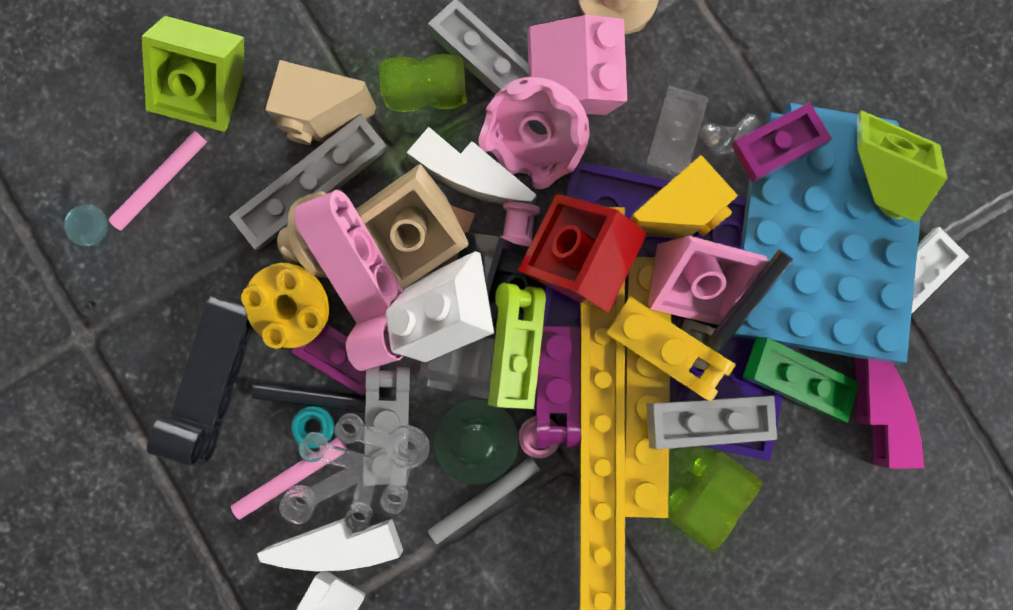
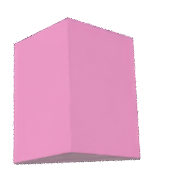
[648,236,769,325]

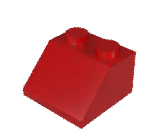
[518,194,648,313]

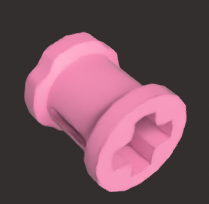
[500,201,541,249]

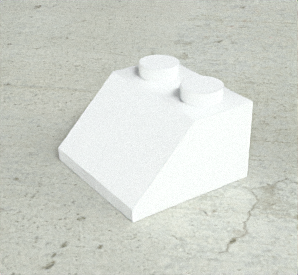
[386,251,494,362]

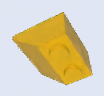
[630,155,738,239]

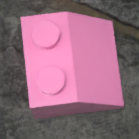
[527,15,627,115]

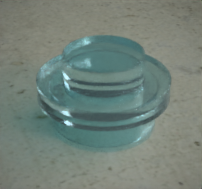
[64,204,109,246]

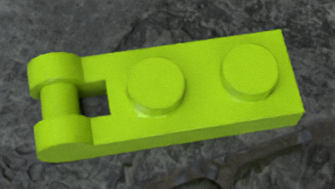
[488,283,546,409]

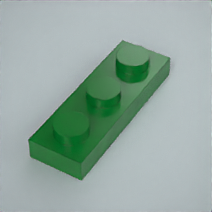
[743,337,860,423]

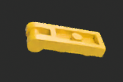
[606,296,736,402]

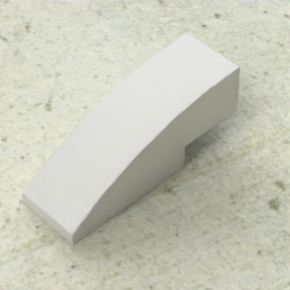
[407,127,537,205]
[257,517,403,571]

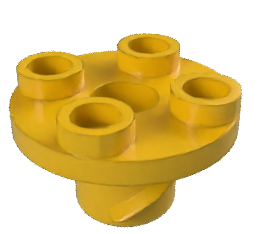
[241,263,329,349]

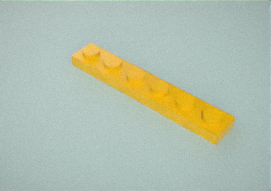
[625,257,671,518]

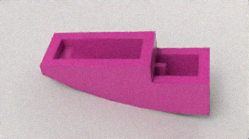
[853,357,924,469]

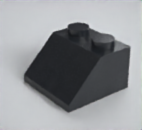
[457,232,546,330]

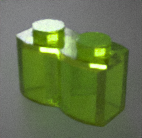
[379,54,467,112]
[668,449,763,553]

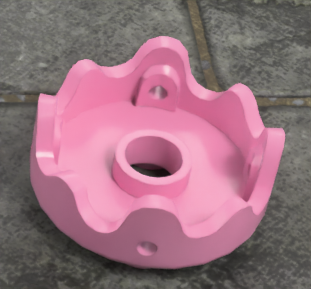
[479,77,590,189]

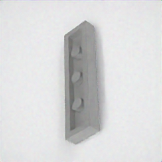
[229,114,388,251]

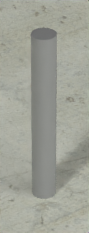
[428,456,540,544]

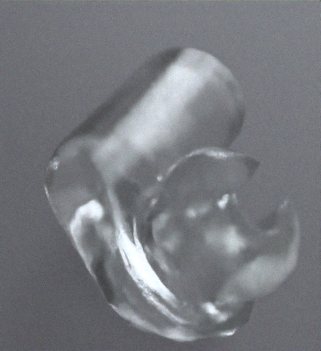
[700,113,762,154]

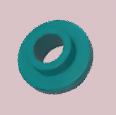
[291,406,334,449]

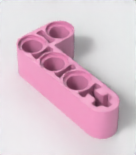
[294,190,403,371]

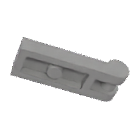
[364,366,410,485]

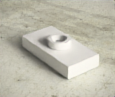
[911,227,969,314]

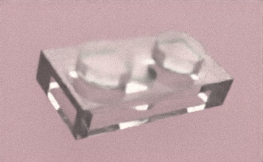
[645,86,709,177]

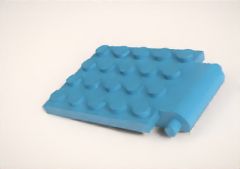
[734,103,920,365]

